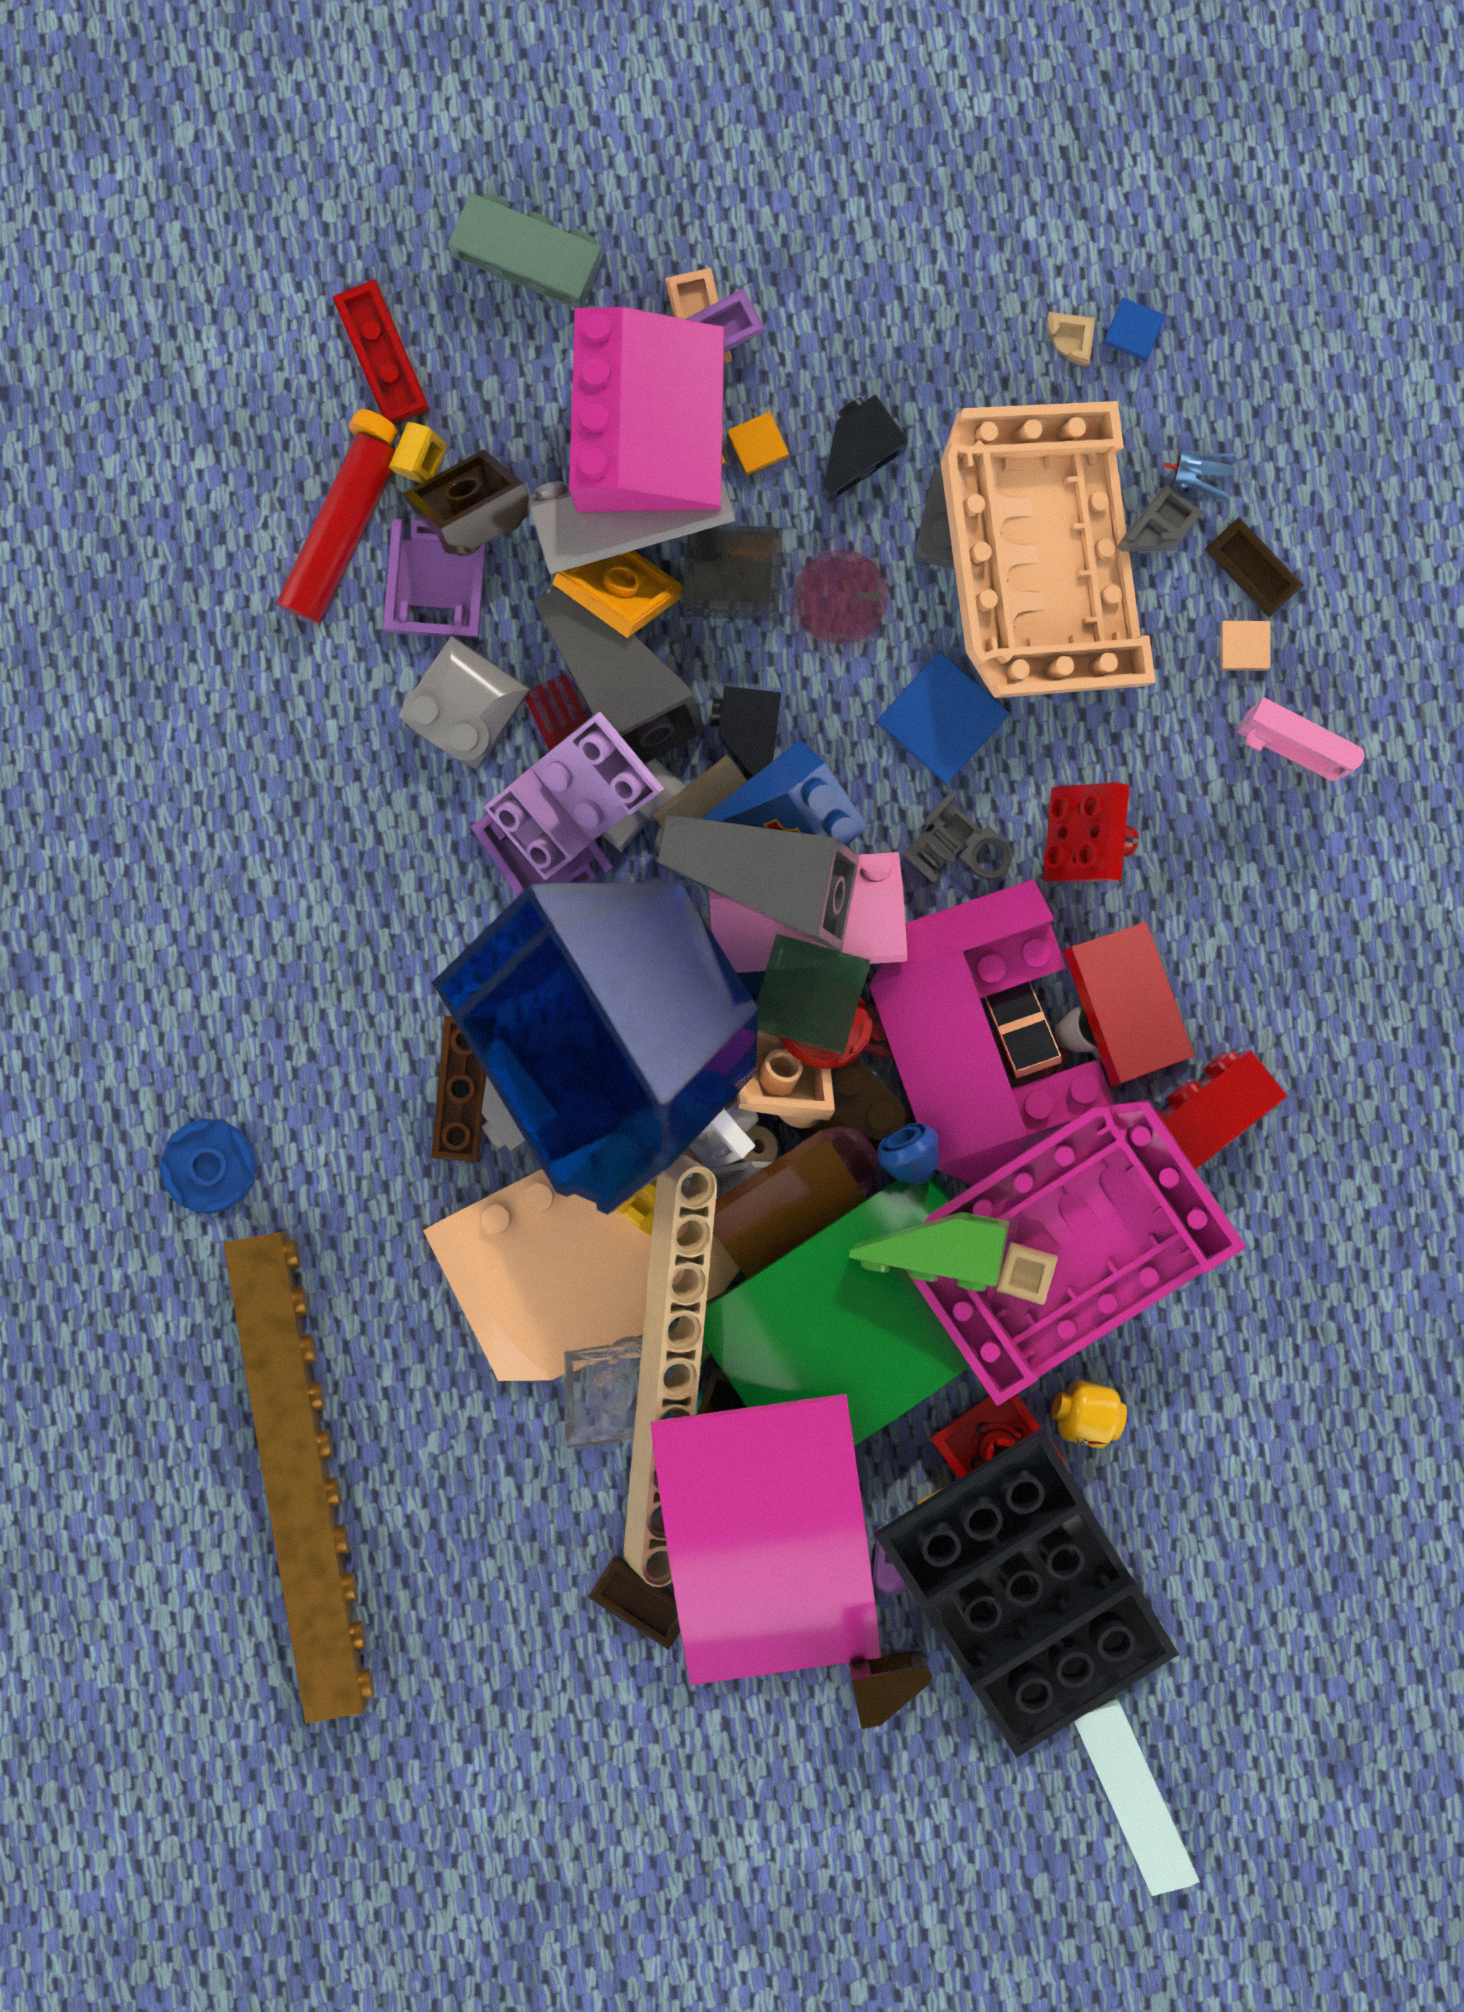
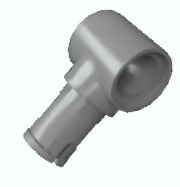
[601,758,687,852]

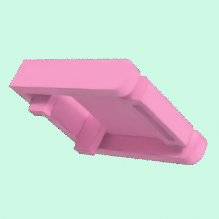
[1237,697,1365,781]

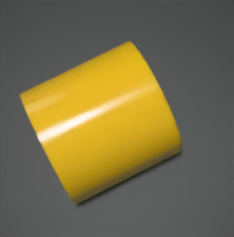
[389,422,448,484]

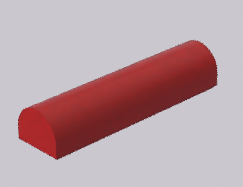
[275,433,395,626]

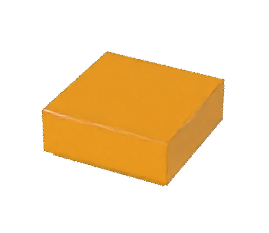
[727,412,789,476]

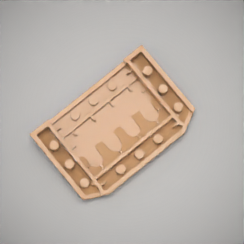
[941,401,1156,698]
[423,1100,740,1381]

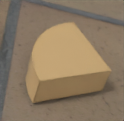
[1047,312,1095,367]

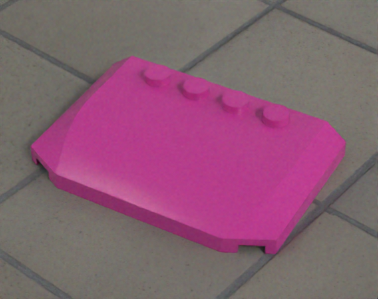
[905,1100,1246,1406]

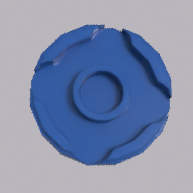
[160,1119,257,1214]

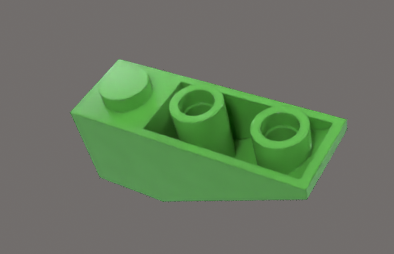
[849,1212,1010,1291]

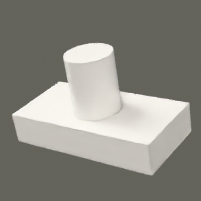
[679,1102,759,1168]

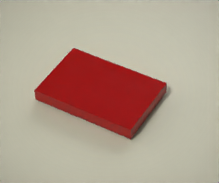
[1063,922,1195,1086]

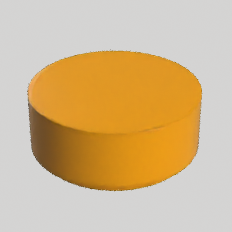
[348,409,398,447]

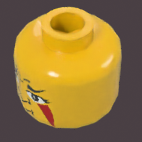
[1051,1380,1127,1448]

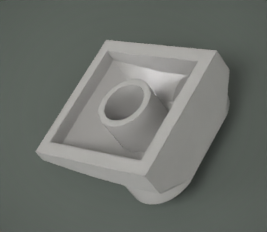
[399,636,531,769]

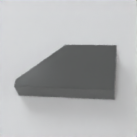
[1116,483,1204,552]

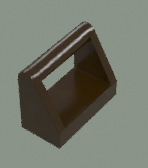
[849,1651,932,1729]

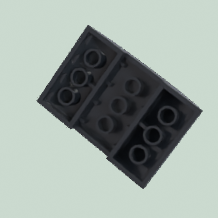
[874,1428,1180,1758]

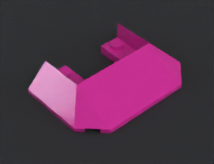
[869,879,1120,1186]

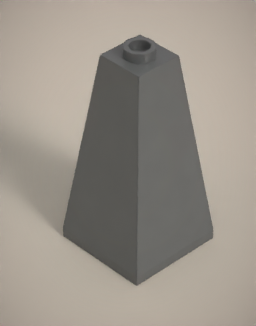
[533,586,706,764]
[655,814,859,951]

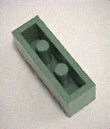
[448,192,603,308]

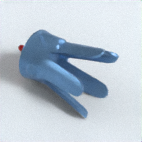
[1163,449,1238,500]

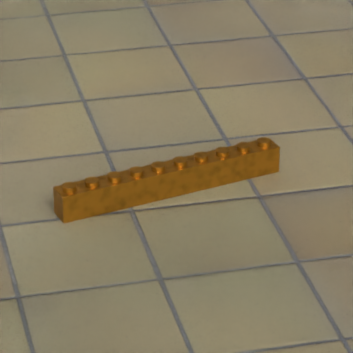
[223,1231,375,1724]

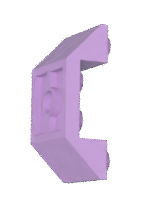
[484,712,664,880]

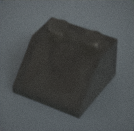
[683,525,783,622]

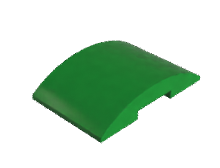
[703,1175,970,1446]

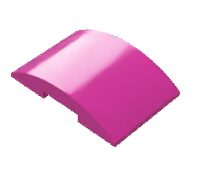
[650,1394,881,1685]

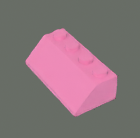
[709,852,907,974]

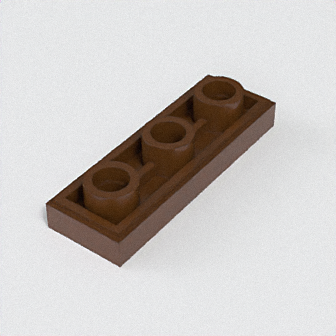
[431,1015,493,1162]

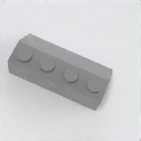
[528,478,735,574]

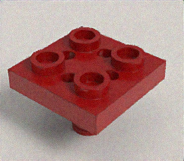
[1043,782,1139,883]
[930,1394,1065,1479]

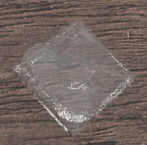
[563,1336,662,1448]

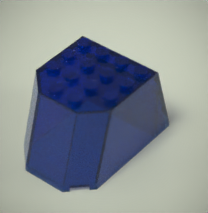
[432,883,758,1215]

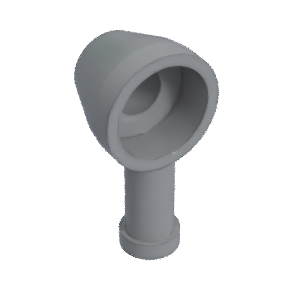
[1055,1005,1125,1087]

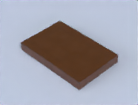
[713,1130,867,1278]

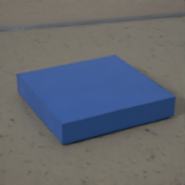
[876,651,1010,786]

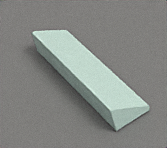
[1074,1697,1200,1896]

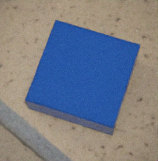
[1103,297,1166,362]

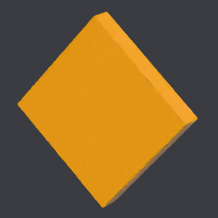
[552,550,685,638]

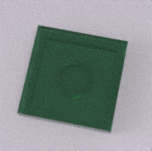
[749,934,870,1055]

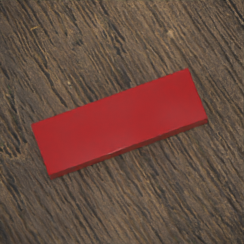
[332,279,430,425]

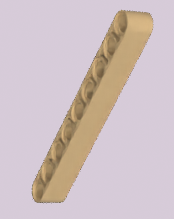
[623,1154,717,1587]

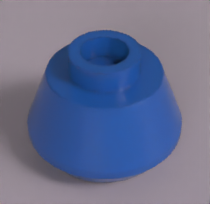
[876,1123,940,1185]

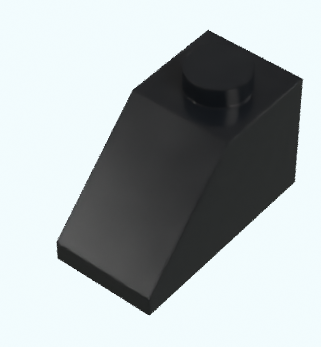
[823,394,908,504]
[710,686,781,779]

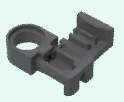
[901,794,1012,885]

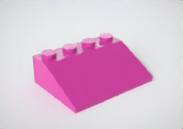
[569,307,725,512]

